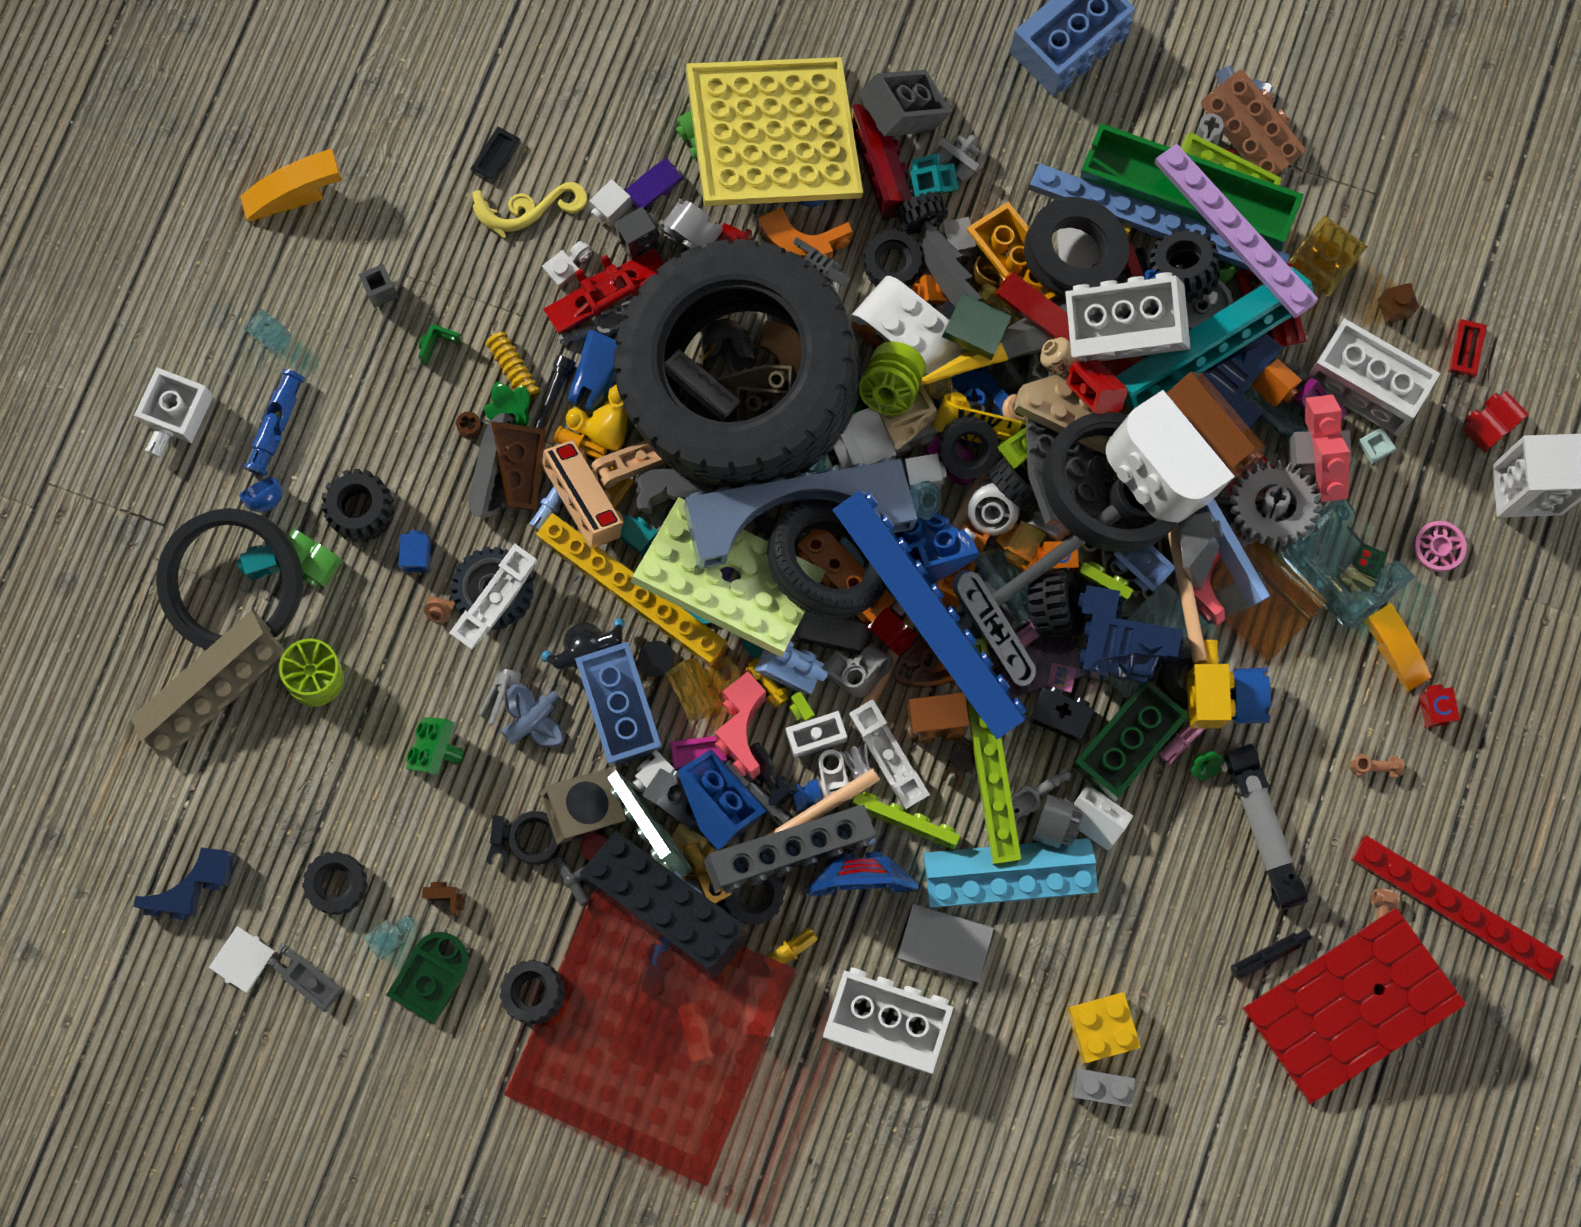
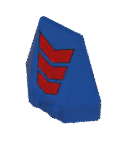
[805,852,918,896]

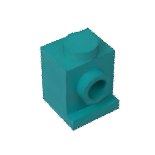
[619,515,658,557]
[237,541,281,580]

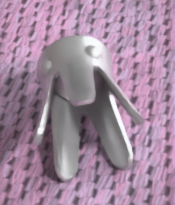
[839,743,871,780]

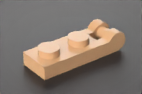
[591,440,667,488]

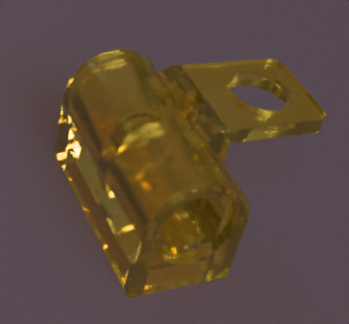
[665,656,742,721]

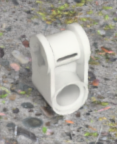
[818,750,852,801]

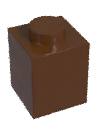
[1378,283,1419,324]

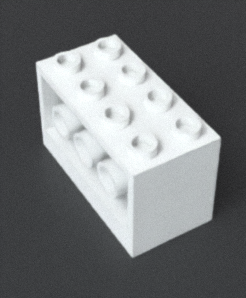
[1065,272,1191,362]
[1308,318,1441,437]
[1492,434,1581,518]
[822,967,954,1074]

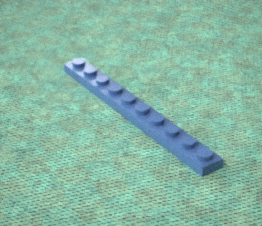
[1029,163,1290,272]

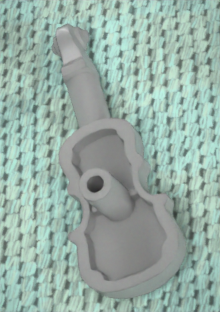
[558,298,632,345]
[983,768,1072,827]

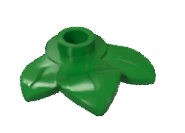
[484,382,531,426]

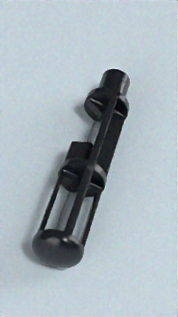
[1230,929,1312,980]

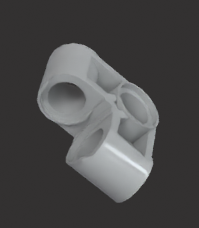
[822,644,893,698]

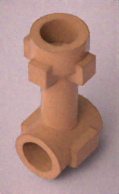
[1349,754,1405,778]
[1371,888,1399,920]

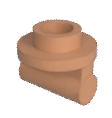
[424,596,456,623]

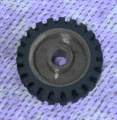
[451,547,534,630]

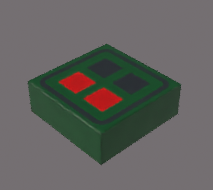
[1352,543,1387,579]

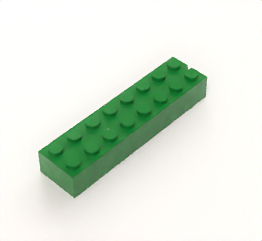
[1080,123,1304,252]

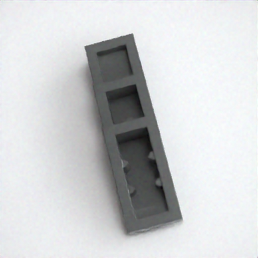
[917,221,982,307]

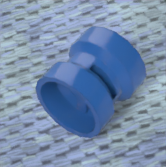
[793,779,823,813]

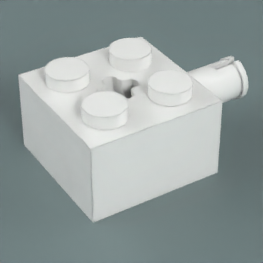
[134,367,214,458]

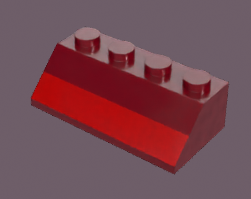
[851,104,915,221]

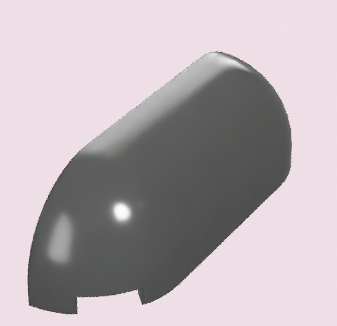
[469,413,514,517]

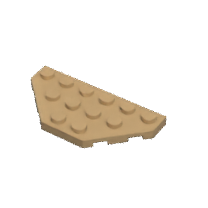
[1014,374,1132,455]

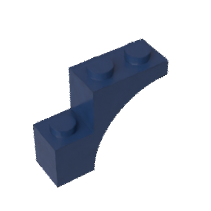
[134,847,235,921]

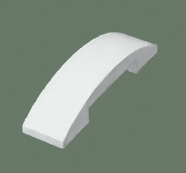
[449,543,537,649]
[849,699,930,809]

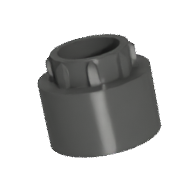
[1032,794,1083,849]

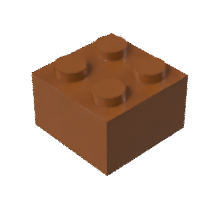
[907,693,969,744]

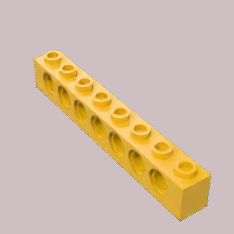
[536,513,728,669]

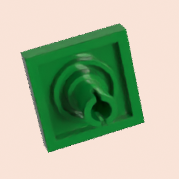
[405,717,464,775]

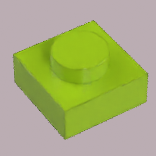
[789,692,815,722]

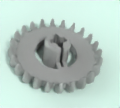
[1229,460,1322,546]

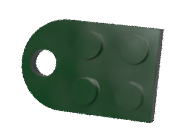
[386,932,469,1024]

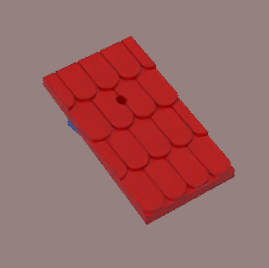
[1242,907,1467,1104]

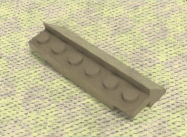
[131,609,285,761]

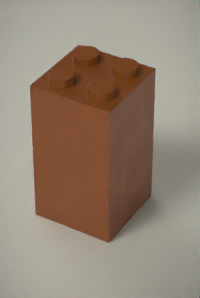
[1166,372,1266,485]

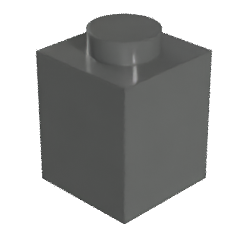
[358,264,399,308]

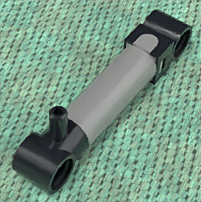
[1224,743,1308,911]

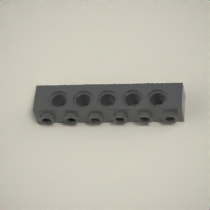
[704,804,876,894]

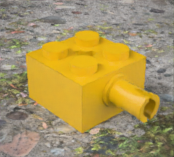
[1186,640,1236,729]

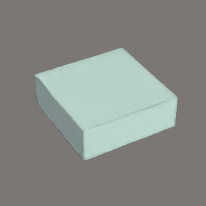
[1357,427,1397,464]

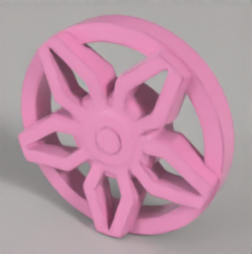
[1414,521,1467,572]

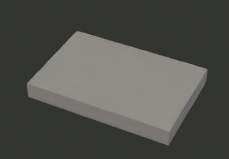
[897,904,994,983]

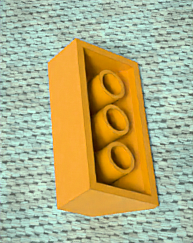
[966,201,1060,301]

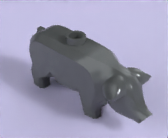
[635,469,720,526]

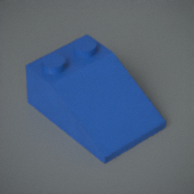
[677,749,766,851]

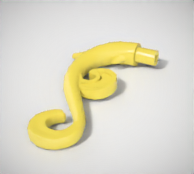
[472,182,587,238]

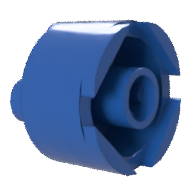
[1230,668,1271,724]

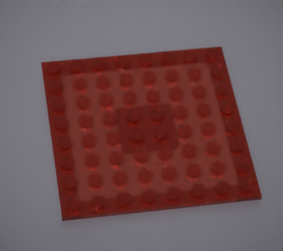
[504,891,798,1186]

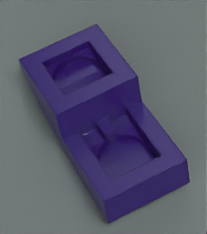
[625,158,684,211]

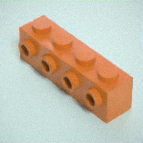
[797,529,896,625]

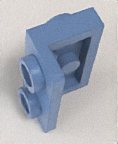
[1112,546,1175,592]

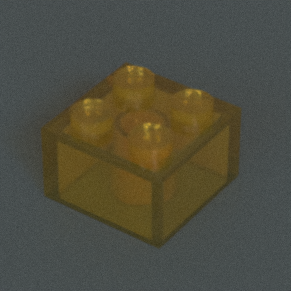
[1288,215,1368,297]

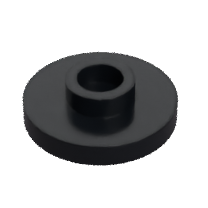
[638,641,675,677]

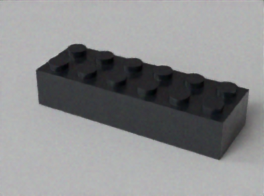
[580,831,749,981]

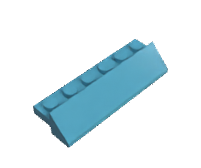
[923,838,1098,908]

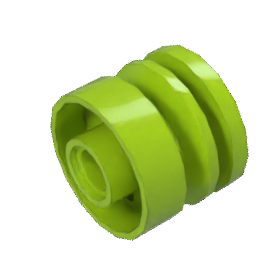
[859,341,926,416]

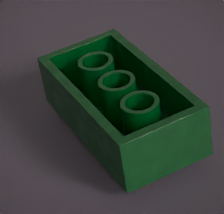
[1072,681,1190,802]

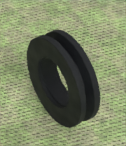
[1024,197,1129,298]

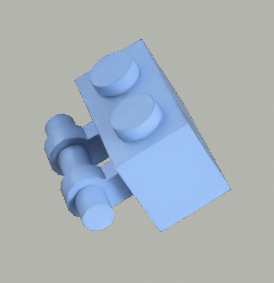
[755,642,828,694]

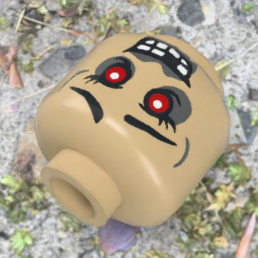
[1040,337,1078,377]

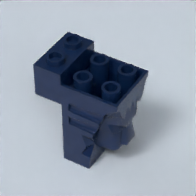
[1202,333,1283,429]
[1078,585,1184,685]

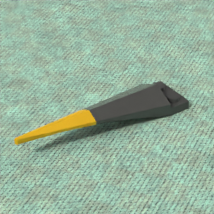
[920,296,1104,385]

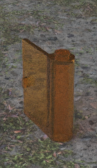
[1210,538,1327,662]

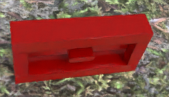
[1448,319,1487,378]

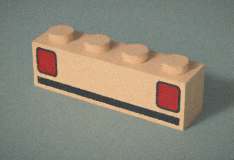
[542,440,624,549]

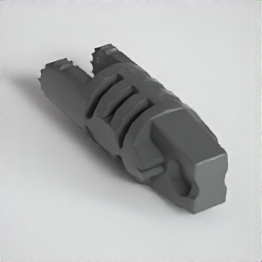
[793,237,851,287]

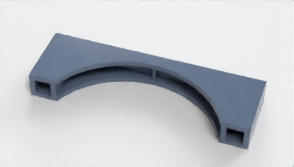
[684,458,917,569]

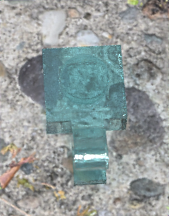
[363,915,417,960]

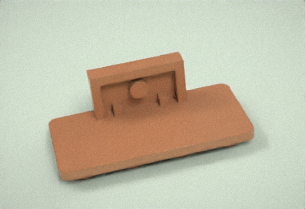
[1201,70,1305,175]

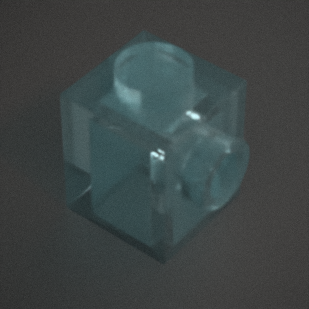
[244,309,291,356]

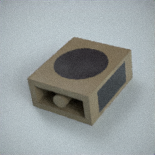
[540,768,626,845]

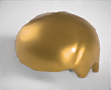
[972,256,1005,295]

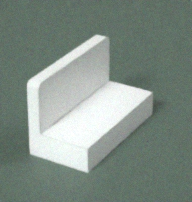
[1074,784,1133,850]

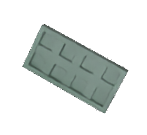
[608,771,693,877]

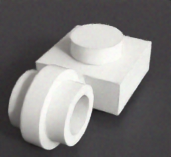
[542,241,592,289]

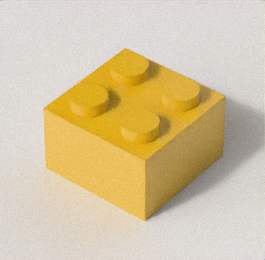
[1066,992,1141,1064]

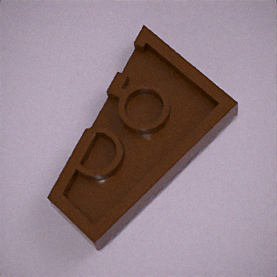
[491,421,546,510]

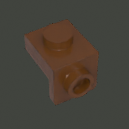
[422,882,465,917]

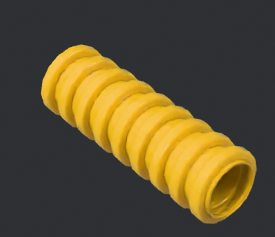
[486,332,541,401]

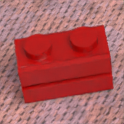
[1066,360,1128,414]

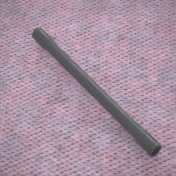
[958,505,1121,631]

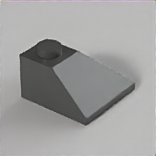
[1178,511,1223,590]

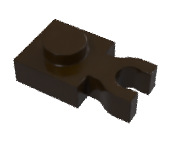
[941,735,976,789]

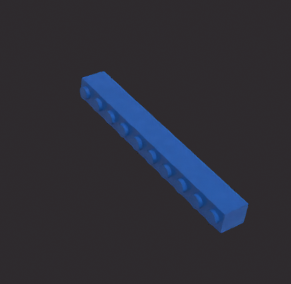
[833,490,1027,739]

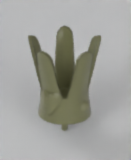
[1337,564,1378,603]

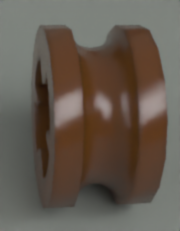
[456,412,481,438]

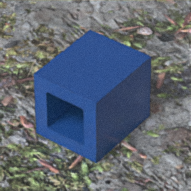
[398,530,432,573]

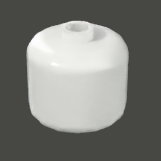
[967,479,1021,536]

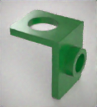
[418,324,463,365]

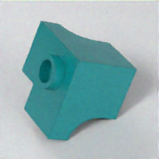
[910,154,959,197]

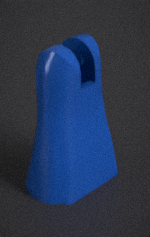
[568,330,618,413]

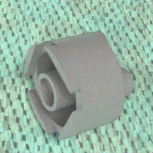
[661,199,723,250]

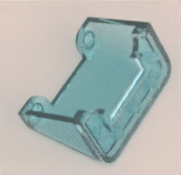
[1281,499,1415,628]

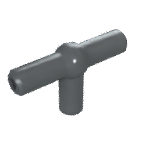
[553,855,590,906]

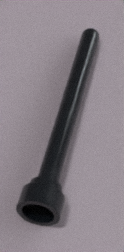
[534,355,576,429]

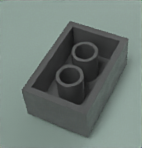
[858,70,952,137]

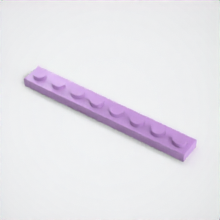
[1155,144,1318,319]

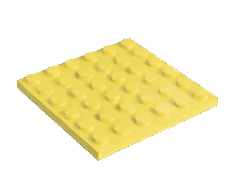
[686,57,863,206]

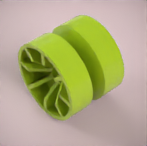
[279,639,344,707]

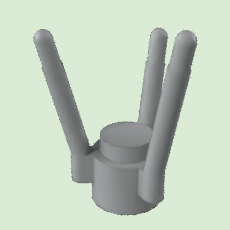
[479,669,525,726]

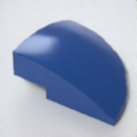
[894,512,979,584]

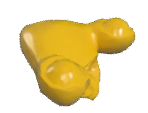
[566,385,628,451]

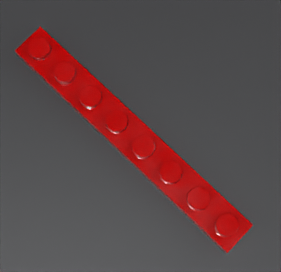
[1351,835,1564,980]

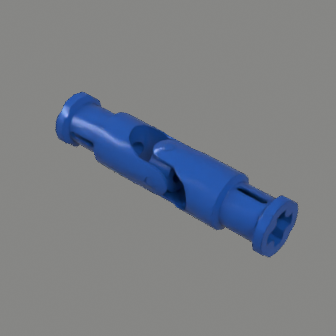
[243,369,306,477]

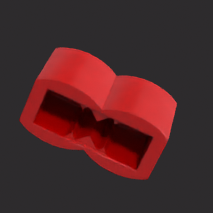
[1462,391,1529,453]

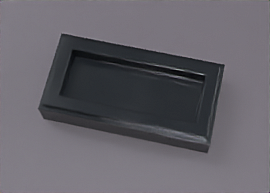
[470,126,521,184]

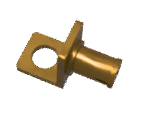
[681,841,731,903]

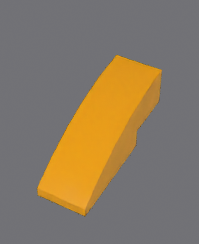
[1363,603,1431,692]

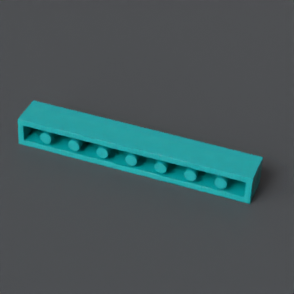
[1115,267,1314,410]

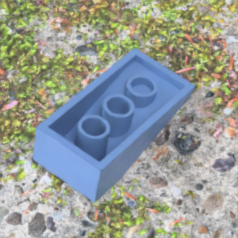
[575,642,663,767]

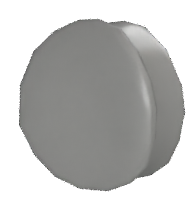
[1020,510,1072,545]

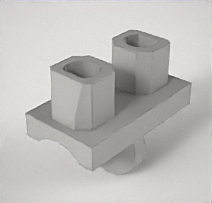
[936,135,983,182]

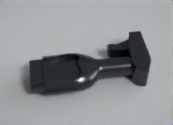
[749,742,799,806]

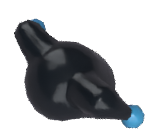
[541,618,625,670]

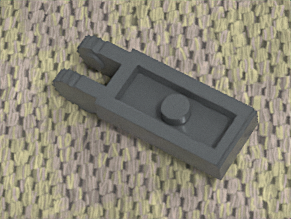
[267,943,344,1012]

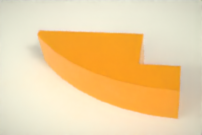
[240,148,343,222]

